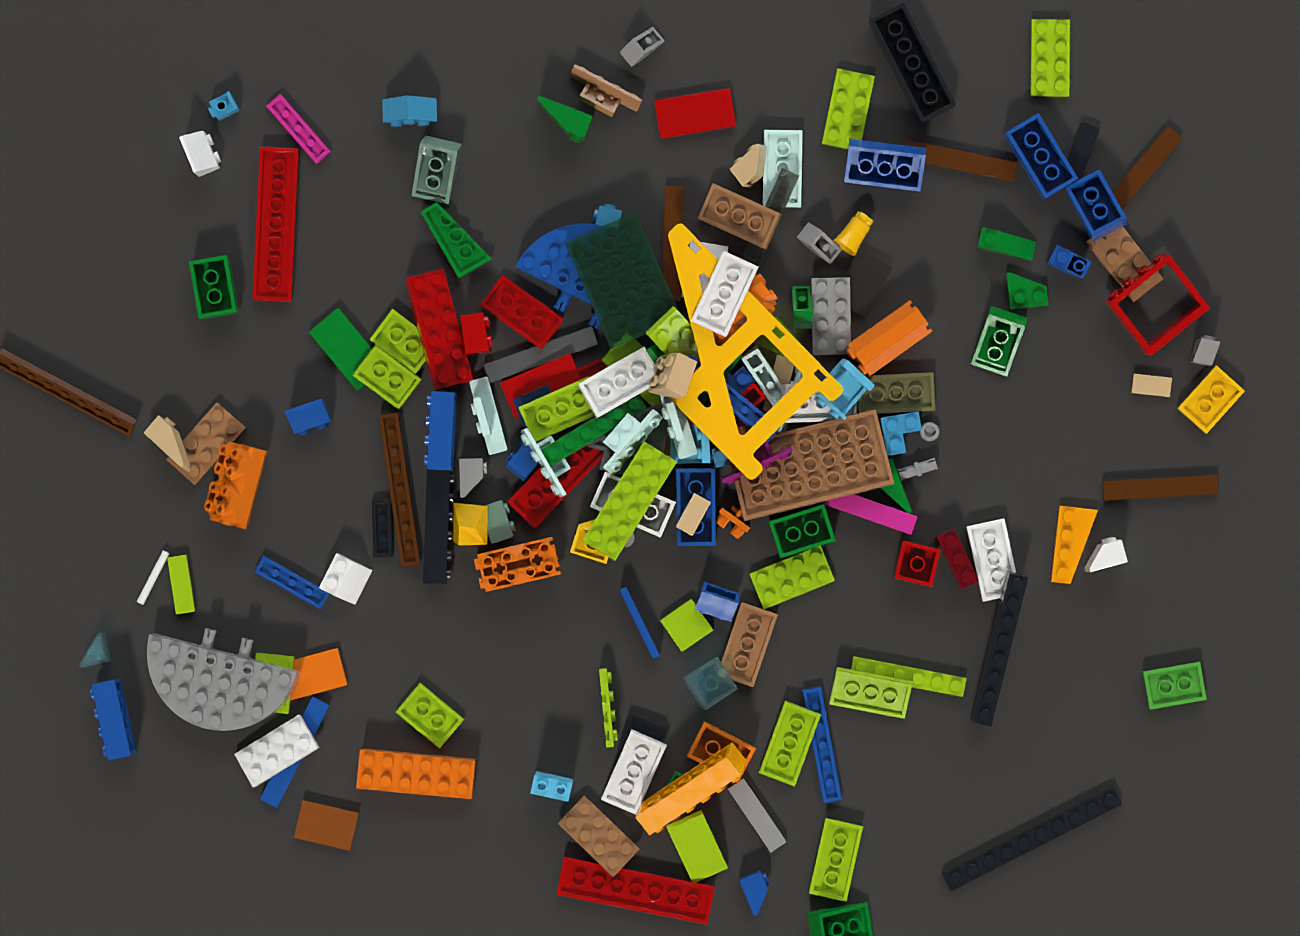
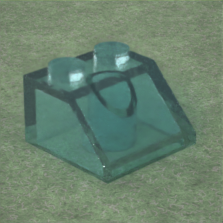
[682,657,738,710]

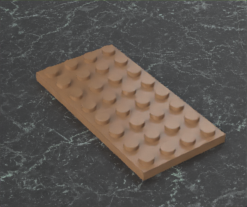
[730,409,894,521]

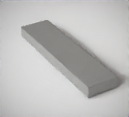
[728,778,786,852]

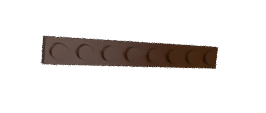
[0,348,137,437]
[379,413,421,567]

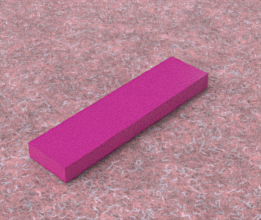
[266,94,331,164]

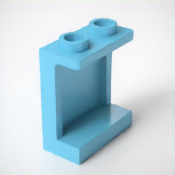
[814,358,875,420]
[530,771,573,802]

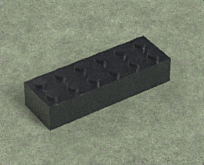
[868,2,956,125]

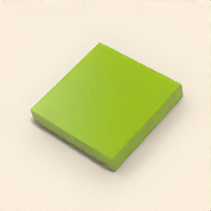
[660,599,713,652]

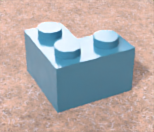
[382,95,437,127]
[879,411,922,456]

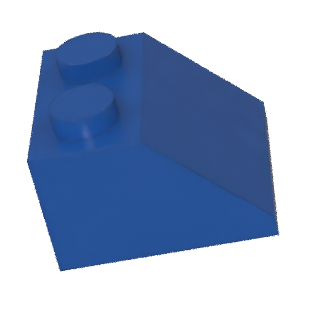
[285,399,332,436]

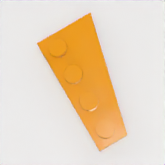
[1050,506,1098,584]

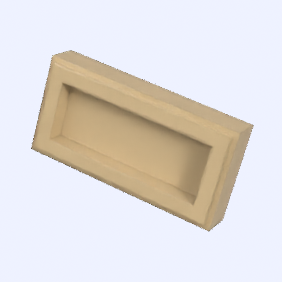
[1131,374,1172,397]
[676,493,711,536]

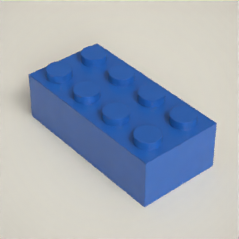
[1003,113,1078,201]
[844,139,926,191]
[424,391,457,471]
[676,468,716,546]
[90,678,137,761]

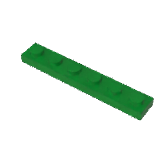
[541,395,647,467]

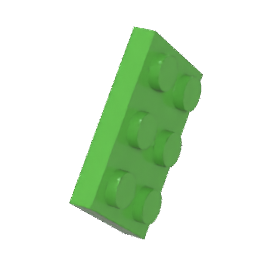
[1142,662,1207,710]

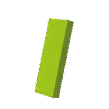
[167,555,196,614]

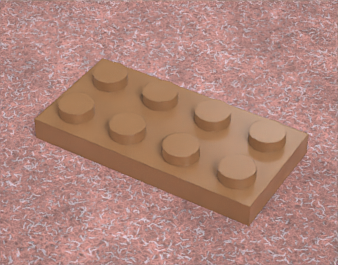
[697,183,782,249]
[1085,227,1163,303]
[166,402,246,485]
[717,602,778,687]
[558,796,640,877]

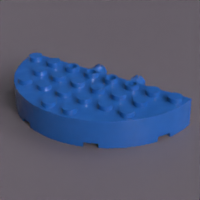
[515,224,661,332]

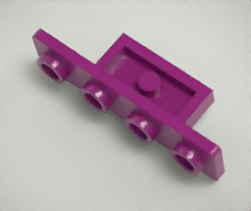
[721,441,793,484]

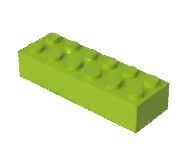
[582,441,677,561]

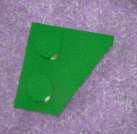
[1006,272,1048,310]

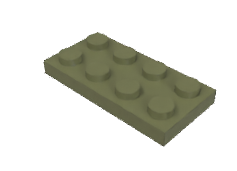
[858,372,935,414]

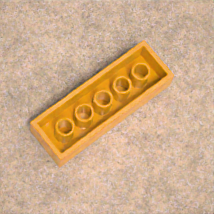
[635,742,746,835]

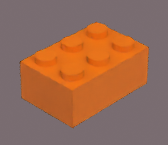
[686,721,756,783]

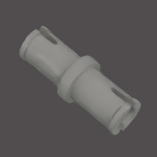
[898,458,938,481]

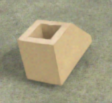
[730,144,766,188]

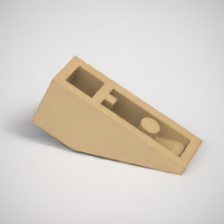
[144,415,191,472]

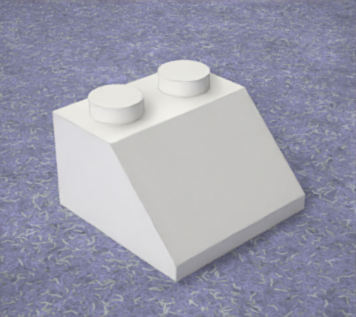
[179,131,221,177]
[1084,537,1128,572]
[319,553,373,605]

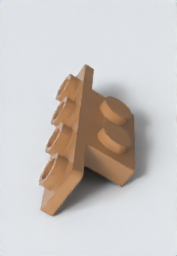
[570,64,642,117]

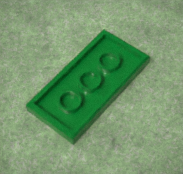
[309,308,372,391]

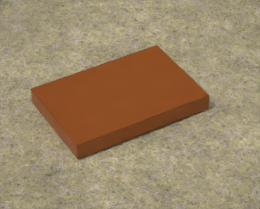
[294,800,359,851]

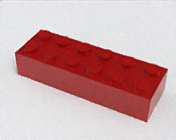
[404,269,473,391]

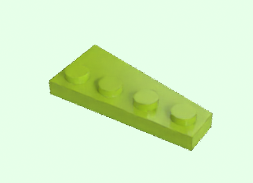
[599,668,618,748]

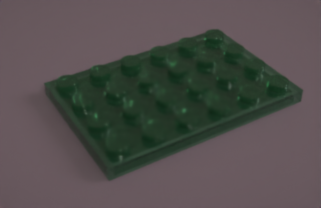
[565,212,679,349]

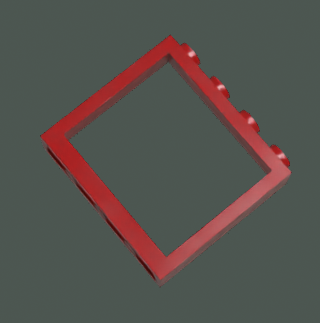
[1104,253,1210,356]

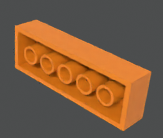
[356,748,476,799]

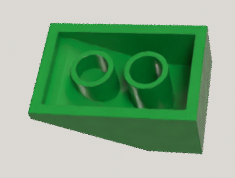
[537,95,593,143]
[971,306,1027,377]
[807,902,873,936]

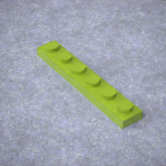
[851,656,967,697]

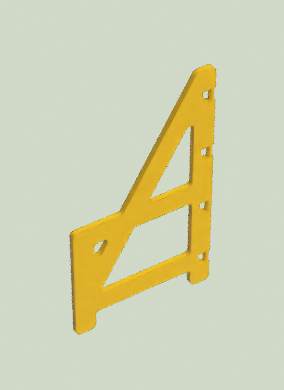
[668,224,843,480]

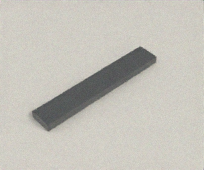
[484,326,598,383]

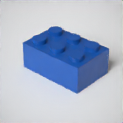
[1065,169,1127,242]

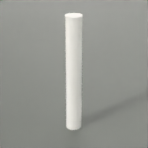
[137,550,170,605]

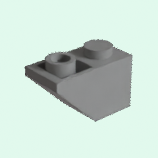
[1190,335,1220,366]

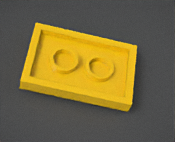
[1177,365,1245,434]

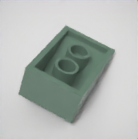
[411,135,462,204]

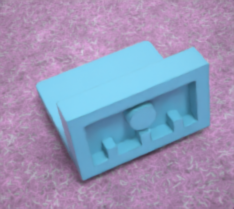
[670,425,710,464]

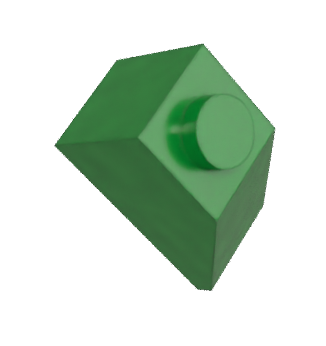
[792,286,813,329]

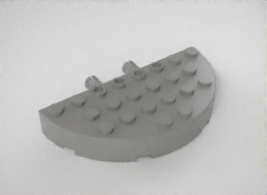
[147,628,301,731]

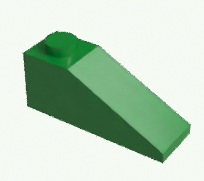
[976,227,1036,261]
[880,458,912,513]

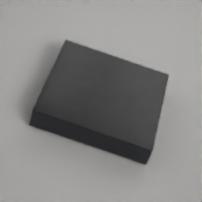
[617,714,666,752]

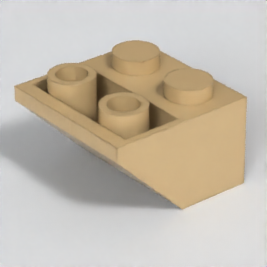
[648,352,697,399]

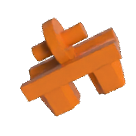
[716,505,750,539]

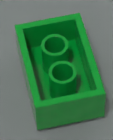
[189,255,239,320]
[768,504,836,558]

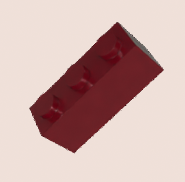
[935,529,979,589]

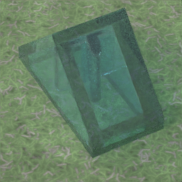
[79,632,111,668]

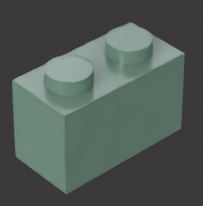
[485,500,516,544]

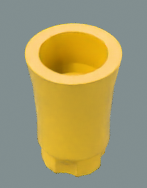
[833,211,873,256]

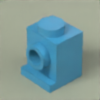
[208,91,240,121]
[710,448,730,468]

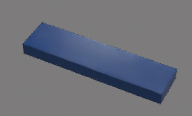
[254,555,330,610]
[620,587,660,659]

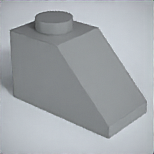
[620,27,665,67]
[797,222,842,264]
[459,458,487,498]

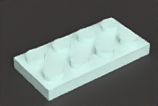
[763,130,802,208]

